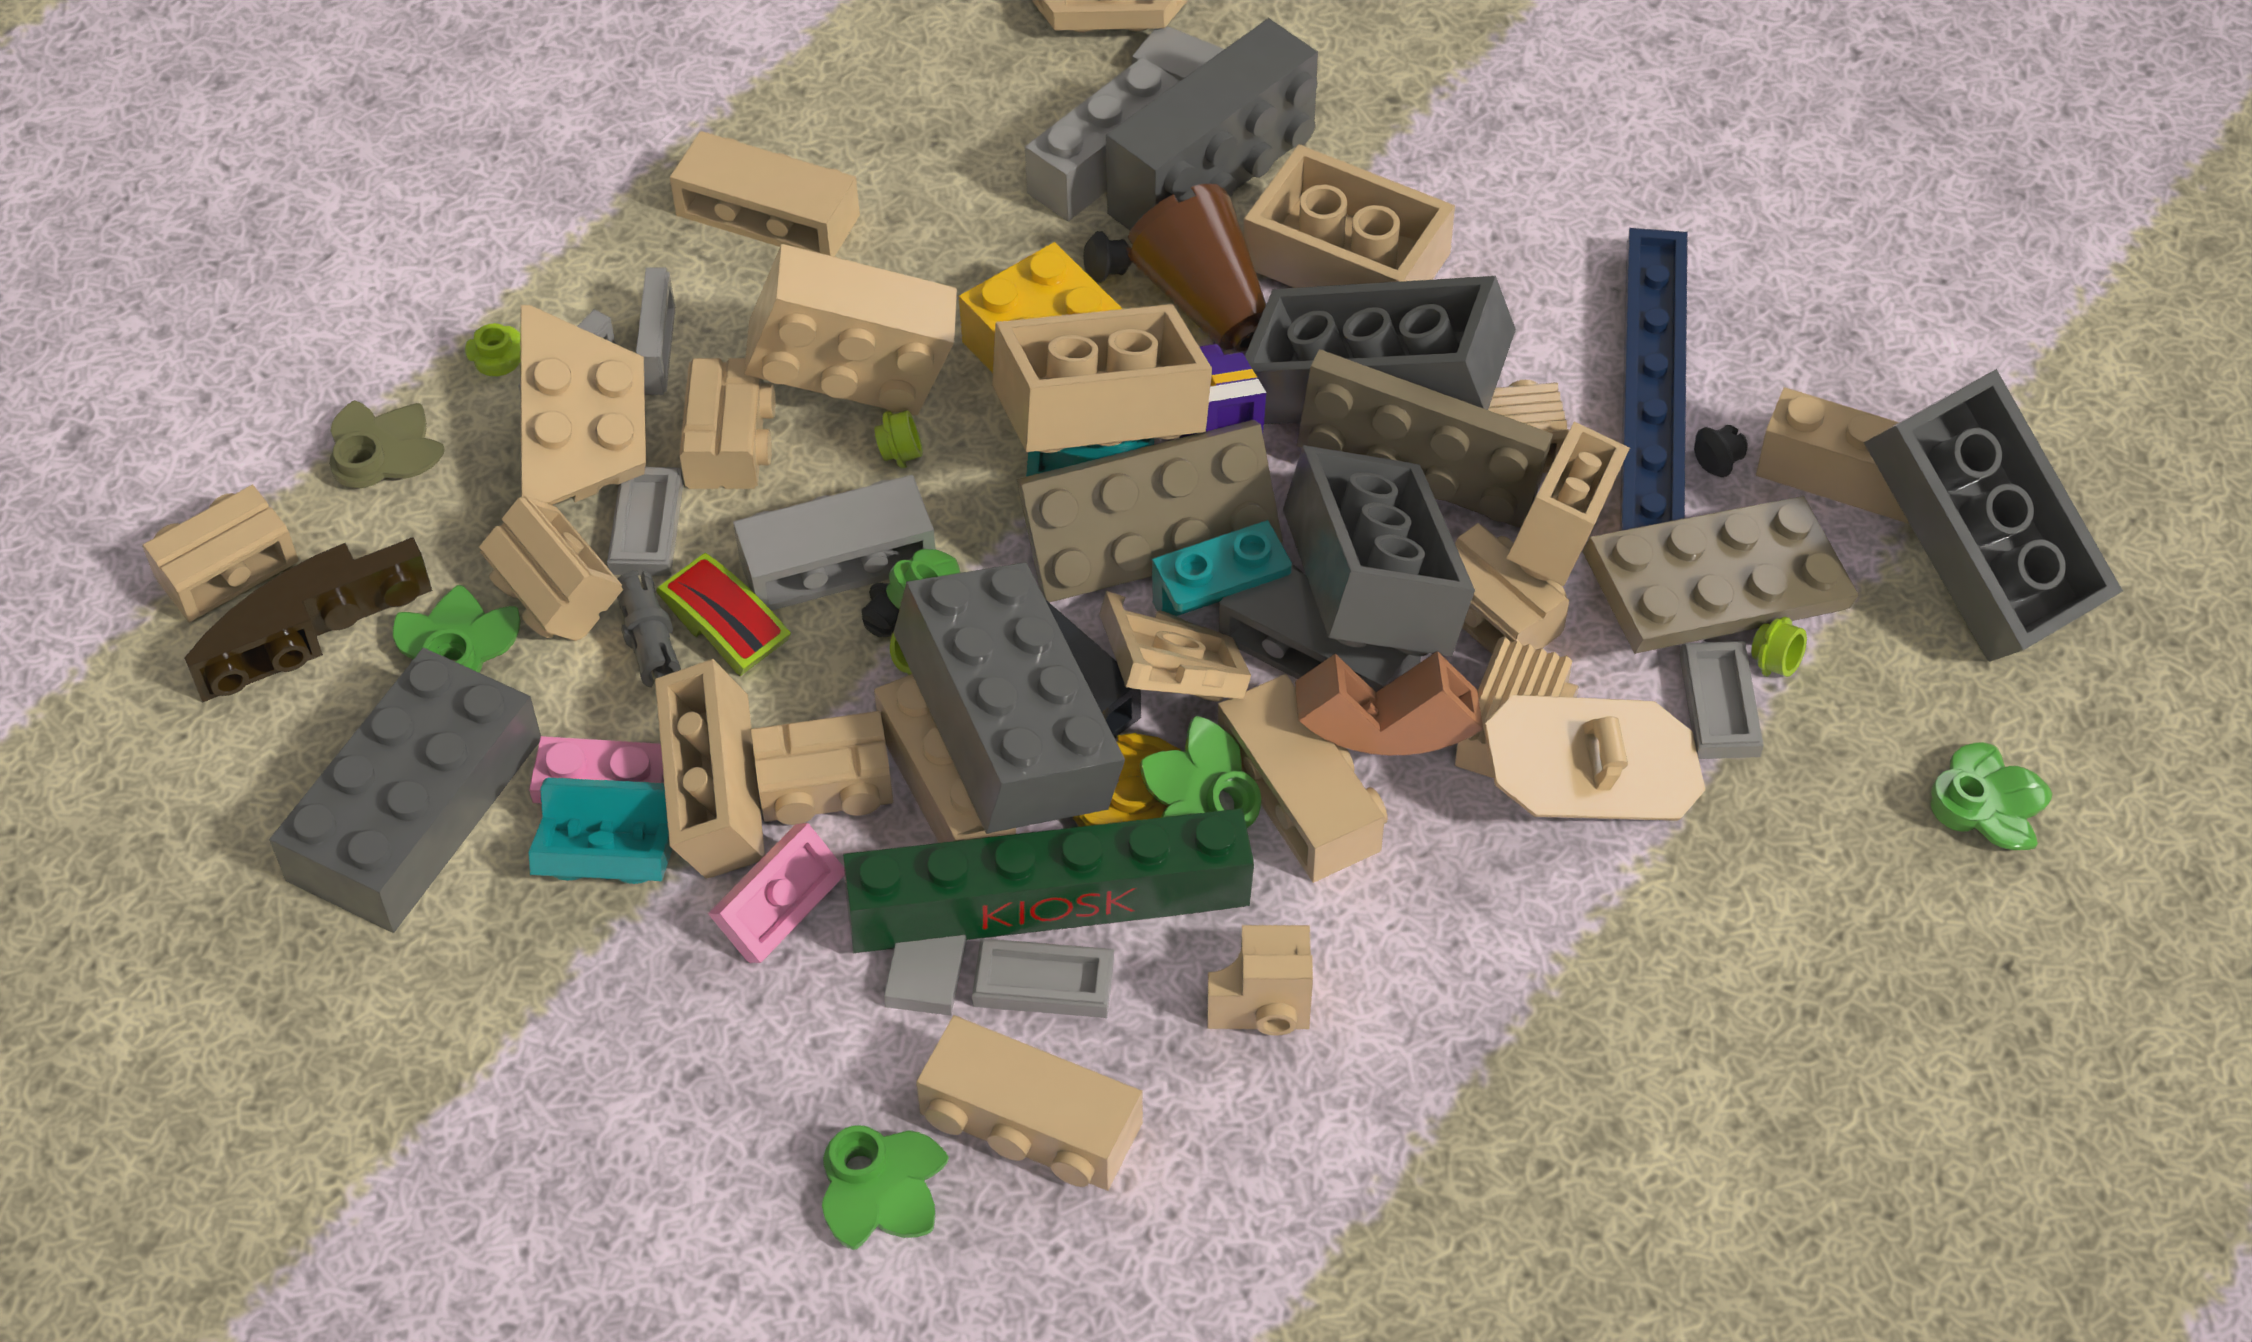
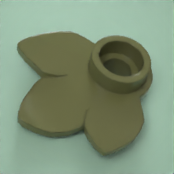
[330,400,445,488]

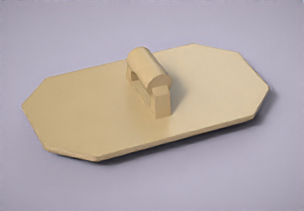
[1483,695,1705,821]

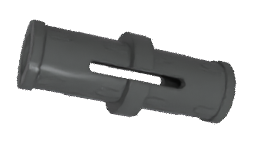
[617,570,681,688]

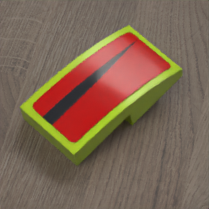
[656,552,791,676]

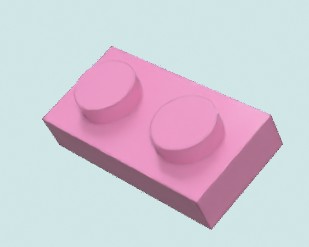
[529,736,664,803]
[708,823,845,963]

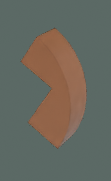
[1295,651,1483,755]

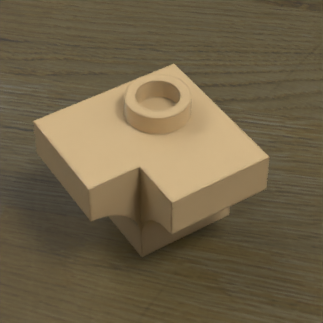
[1207,925,1313,1036]

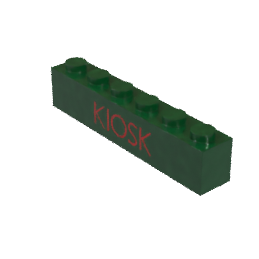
[843,808,1254,954]

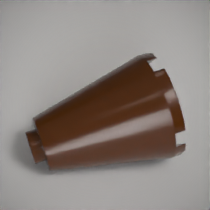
[1125,184,1266,352]

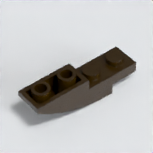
[184,537,433,703]

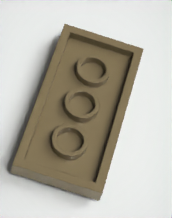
[1296,349,1553,528]
[1016,420,1283,603]
[1582,496,1859,654]

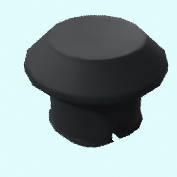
[1083,231,1132,283]
[1694,424,1748,478]
[861,583,899,637]

